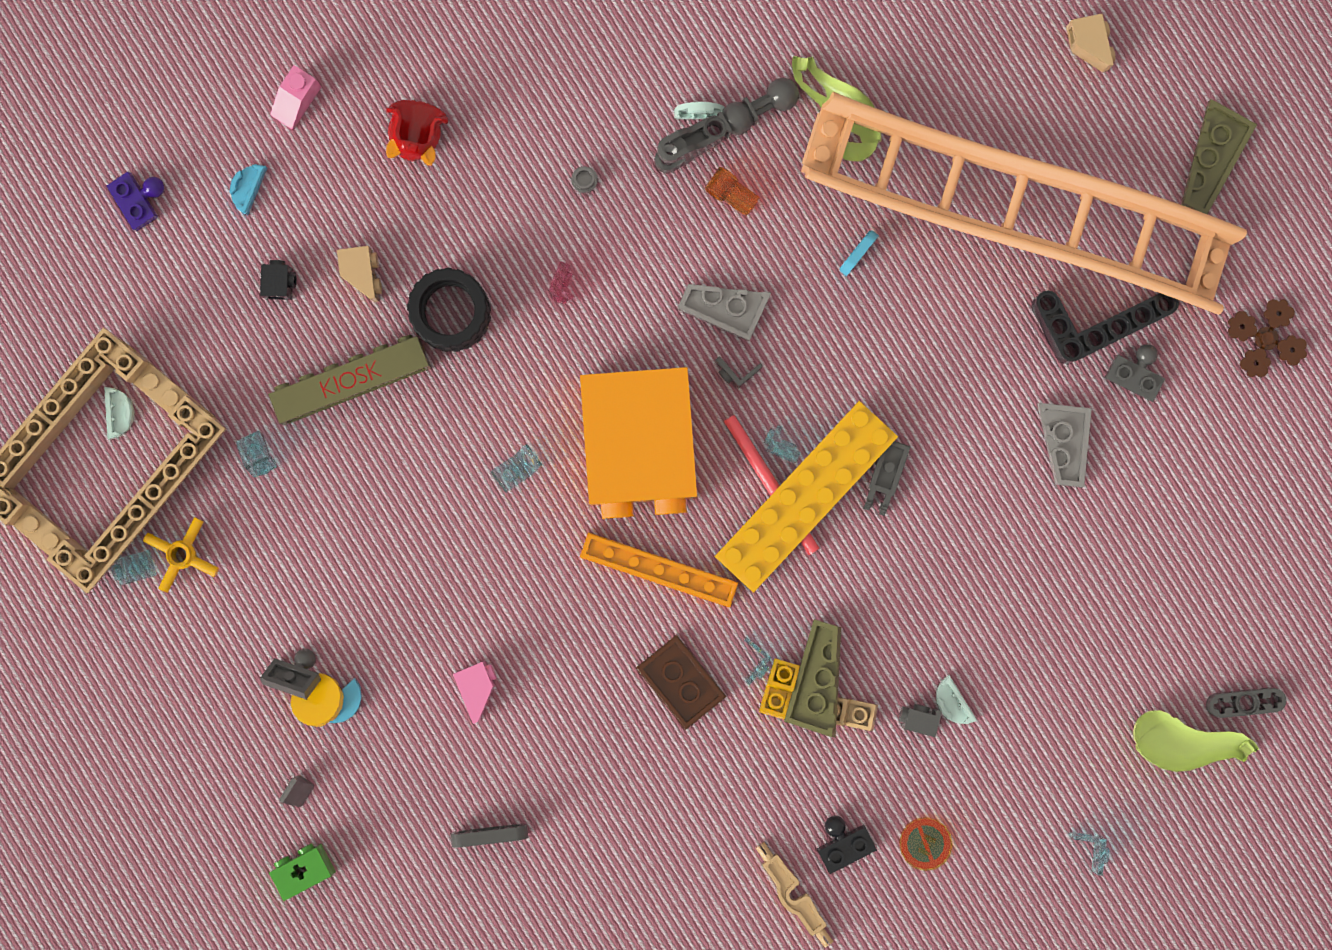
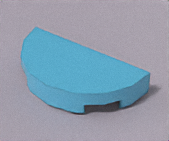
[229,164,267,216]
[329,678,362,723]

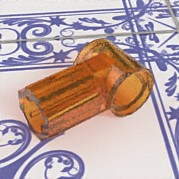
[704,167,760,217]

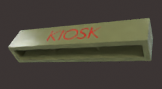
[268,335,431,425]

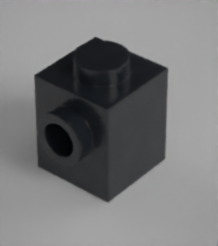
[260,260,297,300]

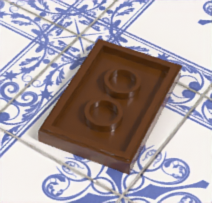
[636,634,727,730]

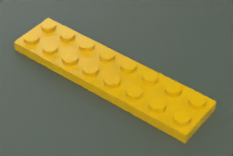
[714,401,898,593]

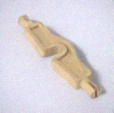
[755,842,833,948]

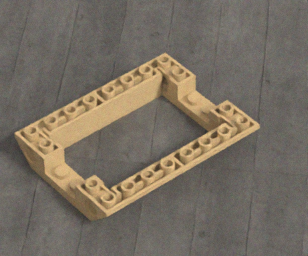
[0,327,226,594]

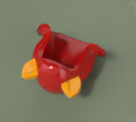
[386,99,449,166]

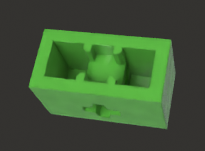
[269,843,336,902]

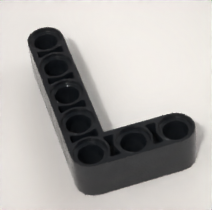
[1031,290,1179,364]

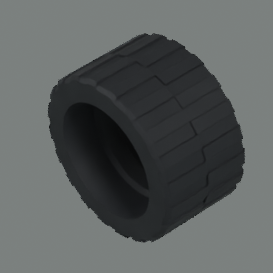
[407,268,491,352]

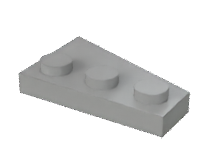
[677,284,771,341]
[1037,403,1092,488]

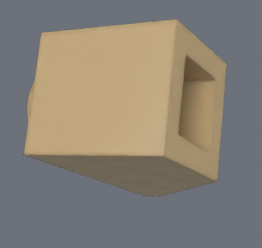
[1066,14,1115,72]
[337,246,382,302]

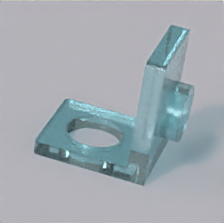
[491,444,542,493]
[743,636,772,686]
[1069,832,1109,876]

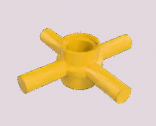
[143,517,219,593]

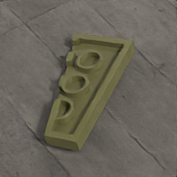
[1181,99,1257,214]
[784,619,841,738]

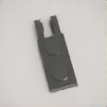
[863,441,911,516]

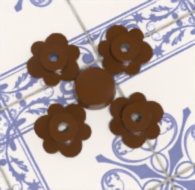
[1228,299,1307,377]

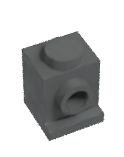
[899,704,942,737]

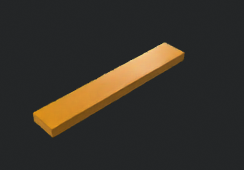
[580,532,738,608]

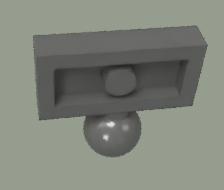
[1104,344,1166,402]
[260,649,321,700]

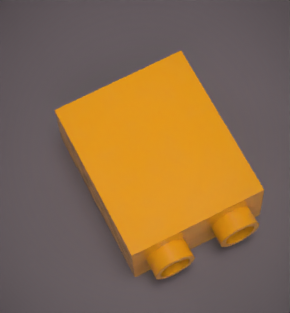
[580,367,697,519]

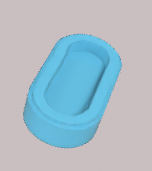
[839,230,879,277]

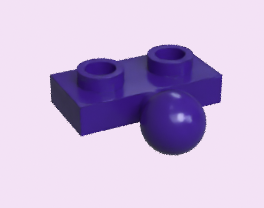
[106,172,164,231]

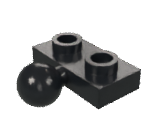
[816,815,877,874]

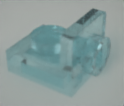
[764,425,801,464]
[235,431,277,477]
[111,550,157,585]

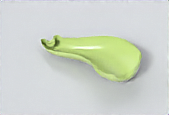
[792,56,882,161]
[1133,710,1259,772]

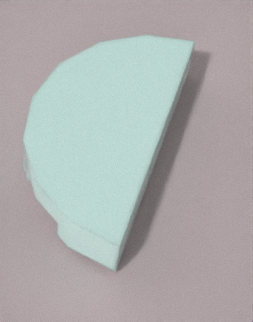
[674,102,725,119]
[104,387,135,440]
[936,675,977,724]

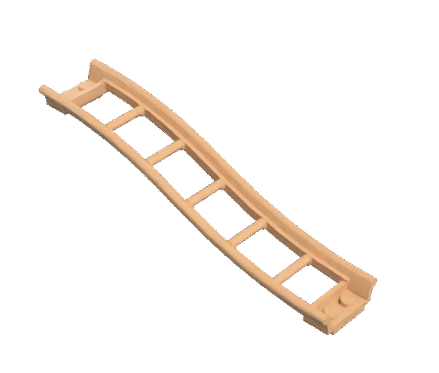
[801,92,1247,315]

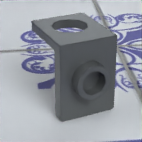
[715,356,763,389]

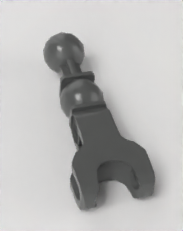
[654,77,799,173]

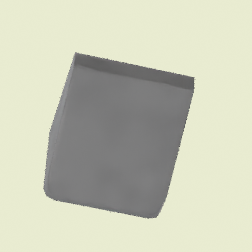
[279,775,314,807]

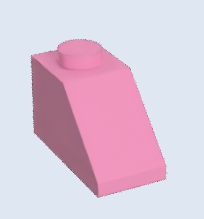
[270,65,322,130]
[453,661,497,724]

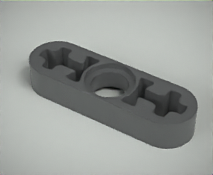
[1206,687,1286,718]
[450,824,529,848]

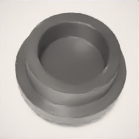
[571,166,598,193]

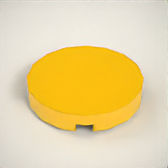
[290,673,344,727]

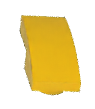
[759,658,800,720]

